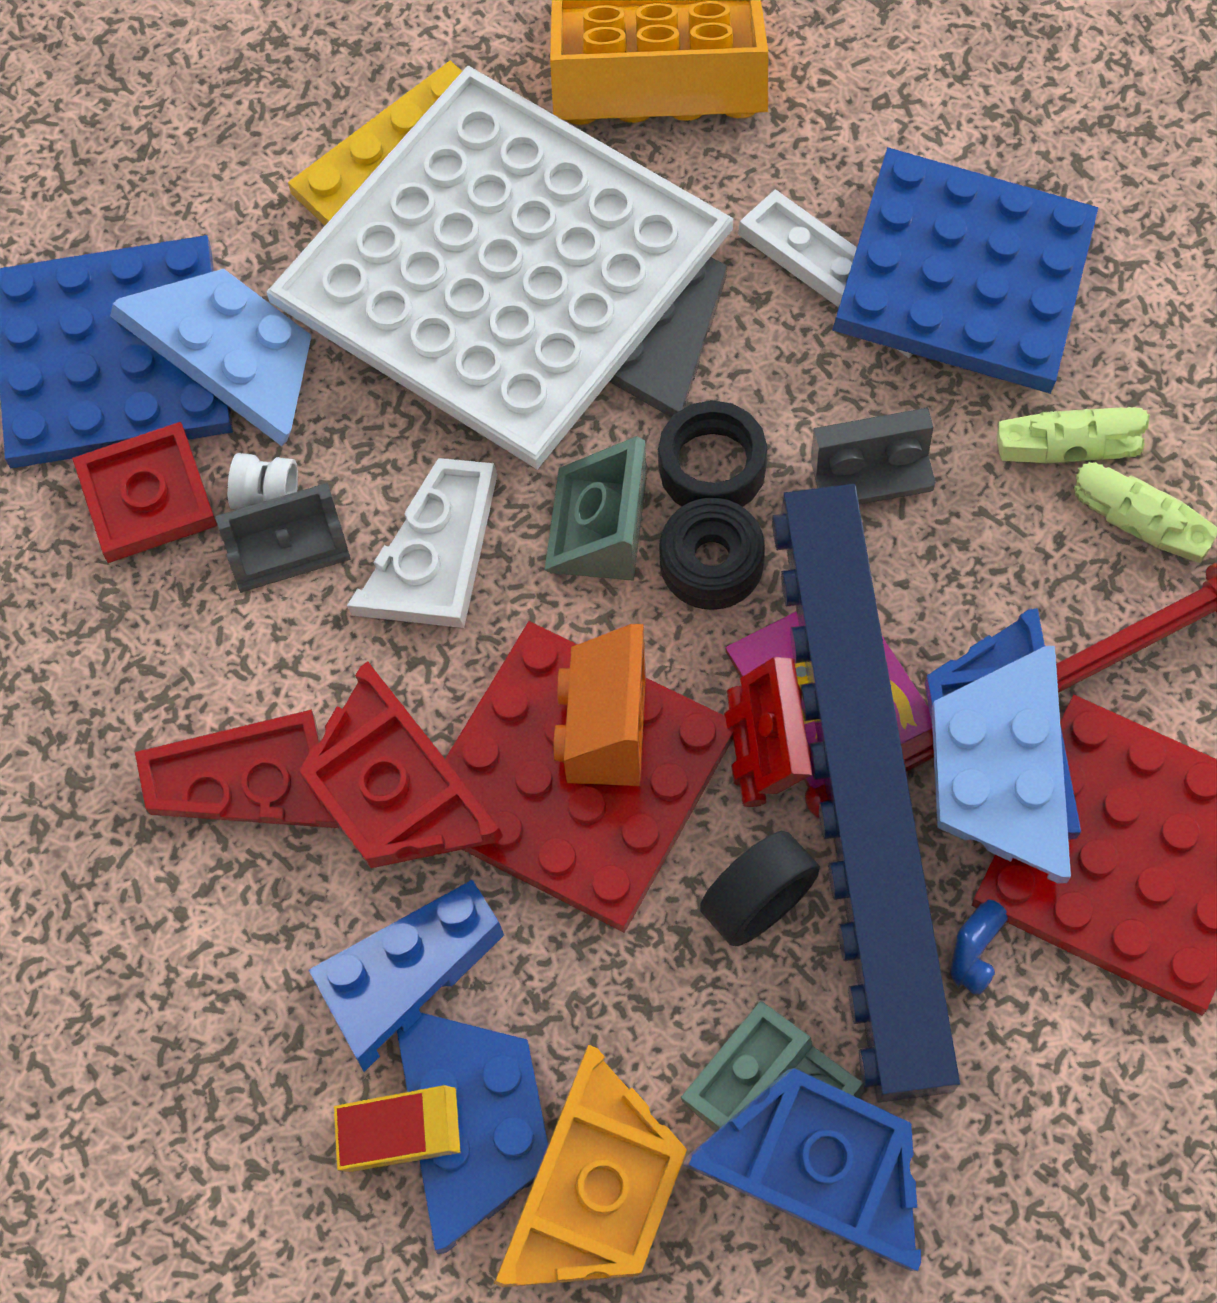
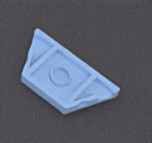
[110,269,312,446]
[931,646,1071,883]

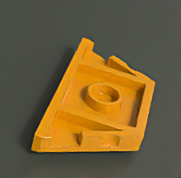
[494,1045,687,1287]

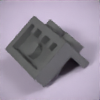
[811,407,935,505]

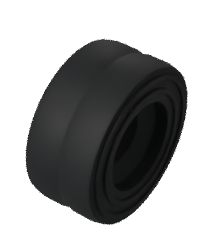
[659,498,765,610]

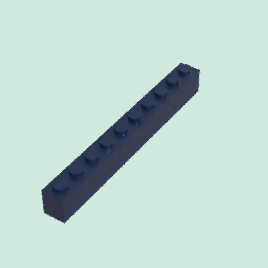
[772,484,960,1103]

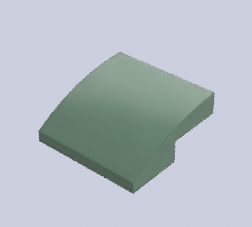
[681,1001,865,1132]

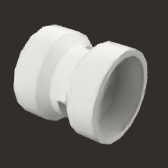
[227,453,298,510]

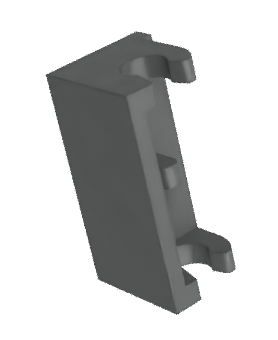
[215,483,351,593]

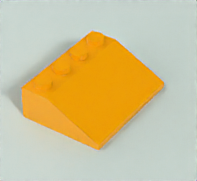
[550,0,768,125]

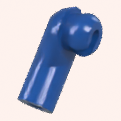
[950,899,1008,995]

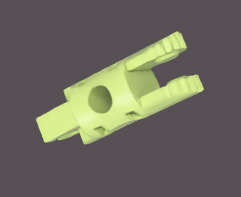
[997,407,1150,464]
[1074,461,1217,563]

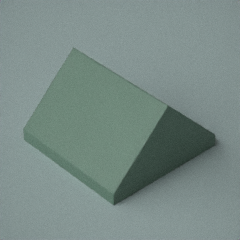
[544,436,647,581]

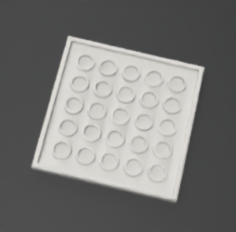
[267,66,733,470]

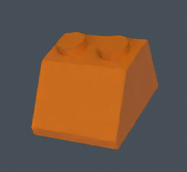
[554,624,646,786]

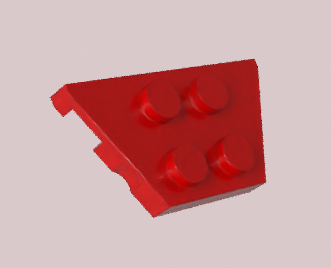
[299,661,503,868]

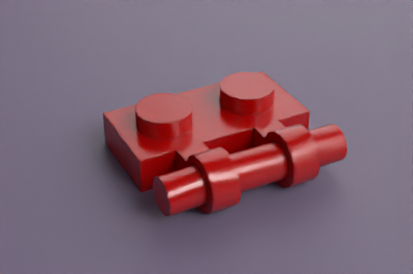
[724,657,812,807]

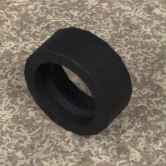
[658,400,768,507]
[700,831,820,946]

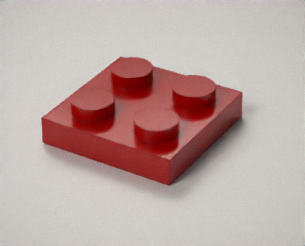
[72,422,218,563]

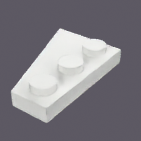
[347,458,498,628]

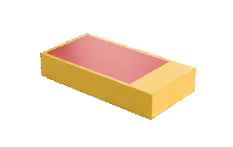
[334,1085,460,1172]

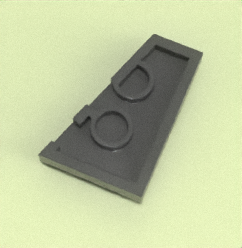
[609,257,727,417]

